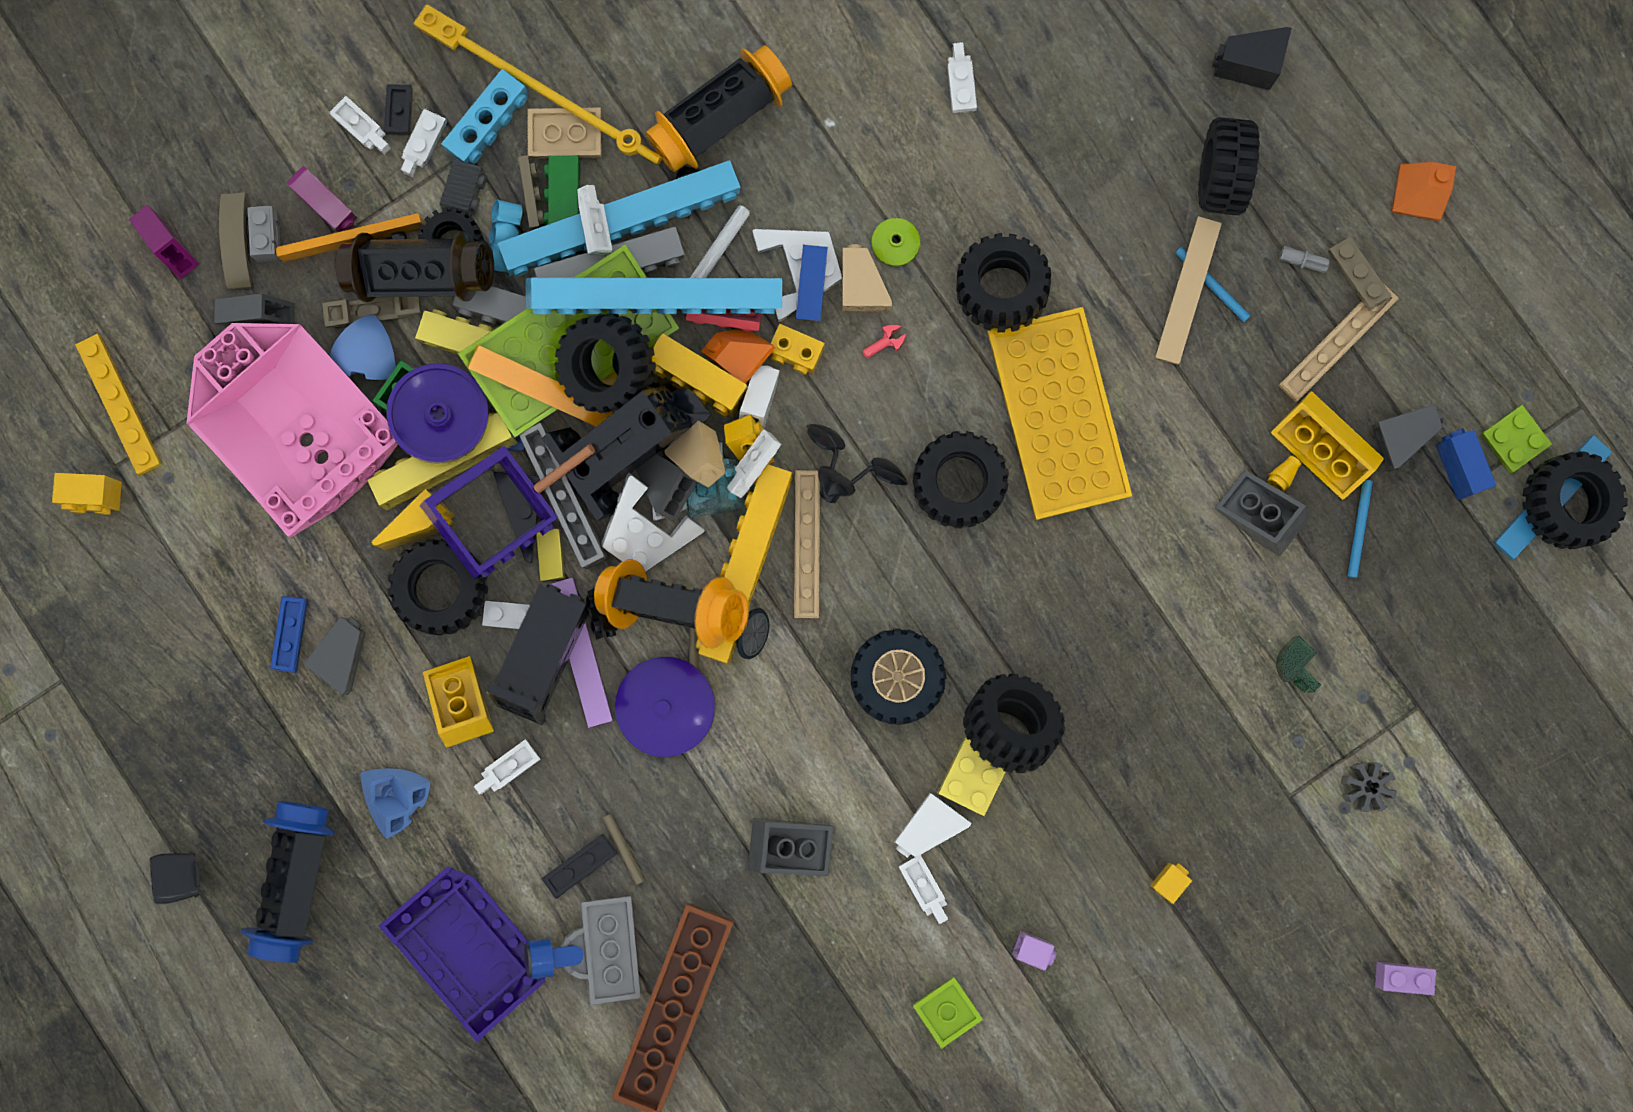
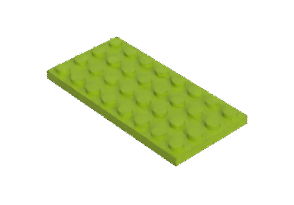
[457,244,679,438]

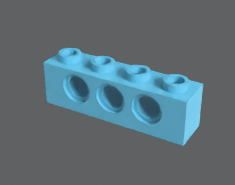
[441,69,528,164]

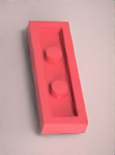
[686,309,762,332]

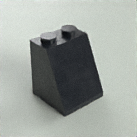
[1211,27,1292,90]

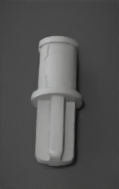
[1279,245,1329,273]

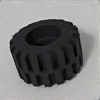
[418,207,484,241]

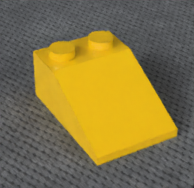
[371,489,455,551]
[423,656,494,748]

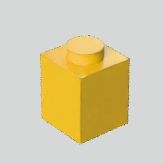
[1150,863,1192,904]

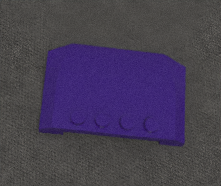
[379,866,546,1042]

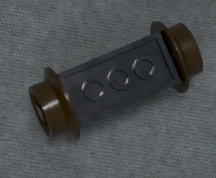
[335,231,494,302]

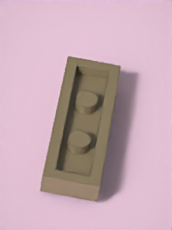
[518,155,544,231]
[1328,237,1391,311]

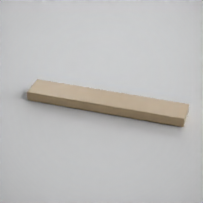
[1155,216,1222,365]
[1278,284,1399,402]
[794,470,820,619]

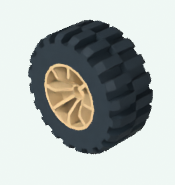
[850,628,946,725]

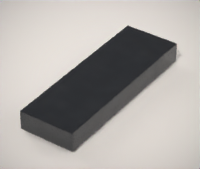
[541,834,618,899]

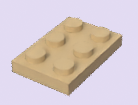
[528,108,602,159]

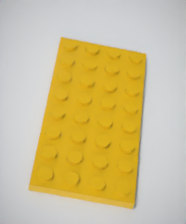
[987,307,1132,520]

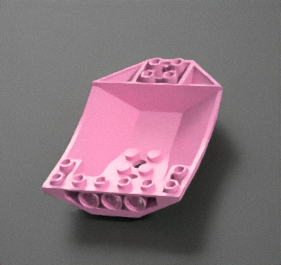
[186,323,398,538]

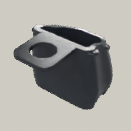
[149,852,200,904]

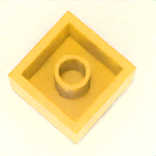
[52,473,122,515]

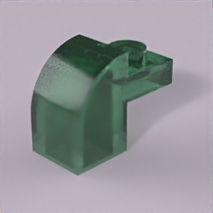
[1276,636,1321,693]

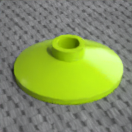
[872,218,920,266]

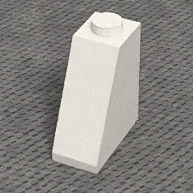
[739,365,780,428]
[894,793,972,858]

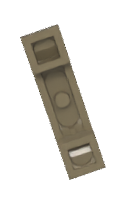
[219,192,252,290]
[322,297,421,328]

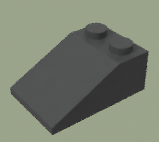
[1215,470,1310,556]
[748,818,833,876]

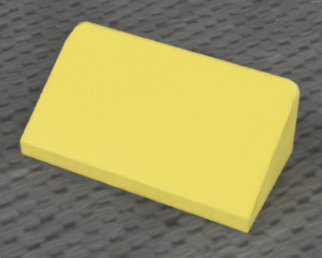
[536,528,565,581]

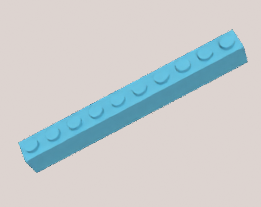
[497,160,741,277]

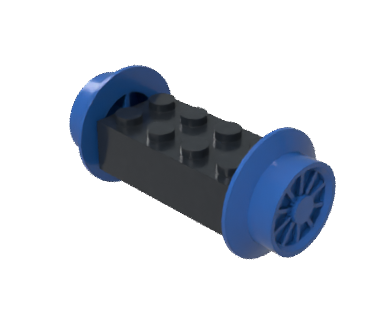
[241,801,335,963]

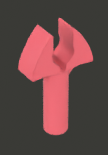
[862,325,906,358]

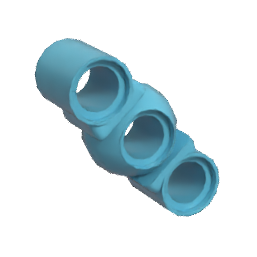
[489,200,522,273]

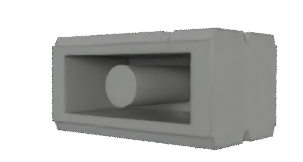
[248,206,281,262]

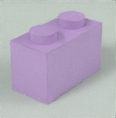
[1012,931,1056,971]
[1375,962,1436,995]

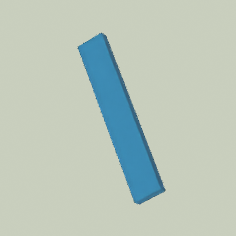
[1493,435,1612,560]

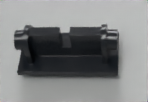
[586,588,618,640]

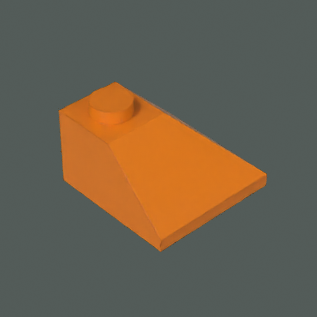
[1391,162,1456,221]
[701,328,775,384]

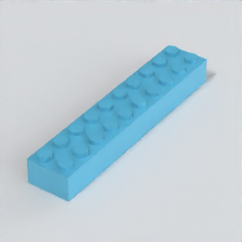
[526,278,782,314]

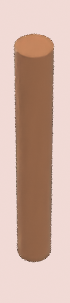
[534,444,595,493]

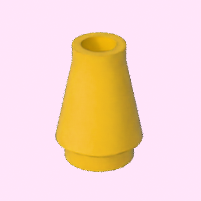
[1267,456,1301,492]

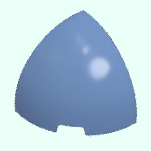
[329,314,396,380]
[360,768,430,839]

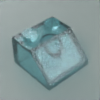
[686,459,744,517]

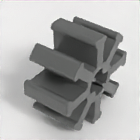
[1341,762,1397,812]

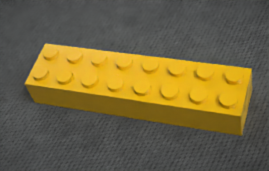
[696,464,793,665]

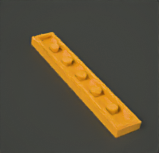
[275,213,425,262]
[467,345,613,427]

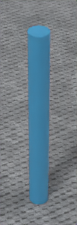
[1175,247,1251,322]
[1347,480,1373,578]

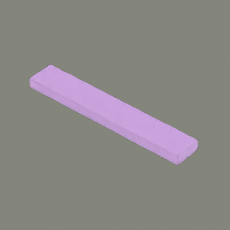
[551,578,613,728]

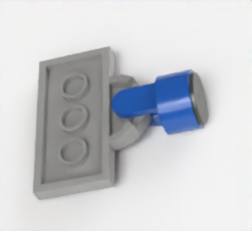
[524,896,641,1005]

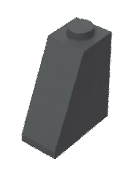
[214,294,294,327]
[1372,404,1443,472]
[636,454,698,522]
[303,616,366,695]

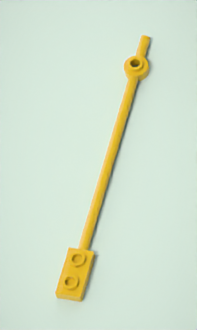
[413,4,663,165]

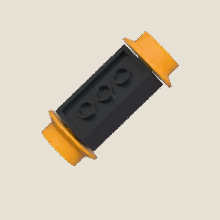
[645,45,792,173]
[594,559,749,648]

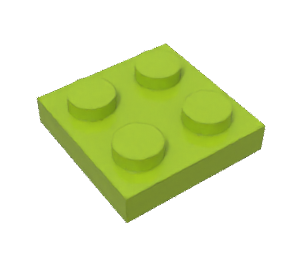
[1480,405,1552,474]
[912,976,983,1049]

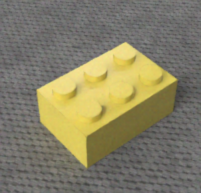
[937,735,1005,816]

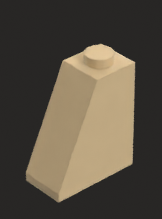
[842,244,892,311]
[664,421,726,488]

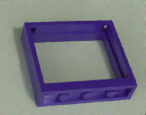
[420,445,558,579]

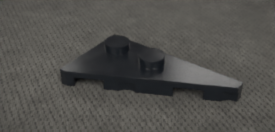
[494,472,541,563]

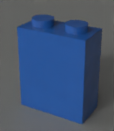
[1436,428,1497,500]

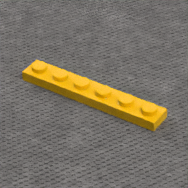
[75,334,162,476]

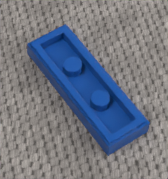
[796,244,828,321]
[270,596,308,673]

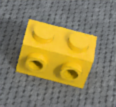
[769,324,825,375]
[724,414,774,464]

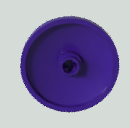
[387,363,489,464]
[615,657,715,757]

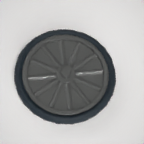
[736,608,769,659]

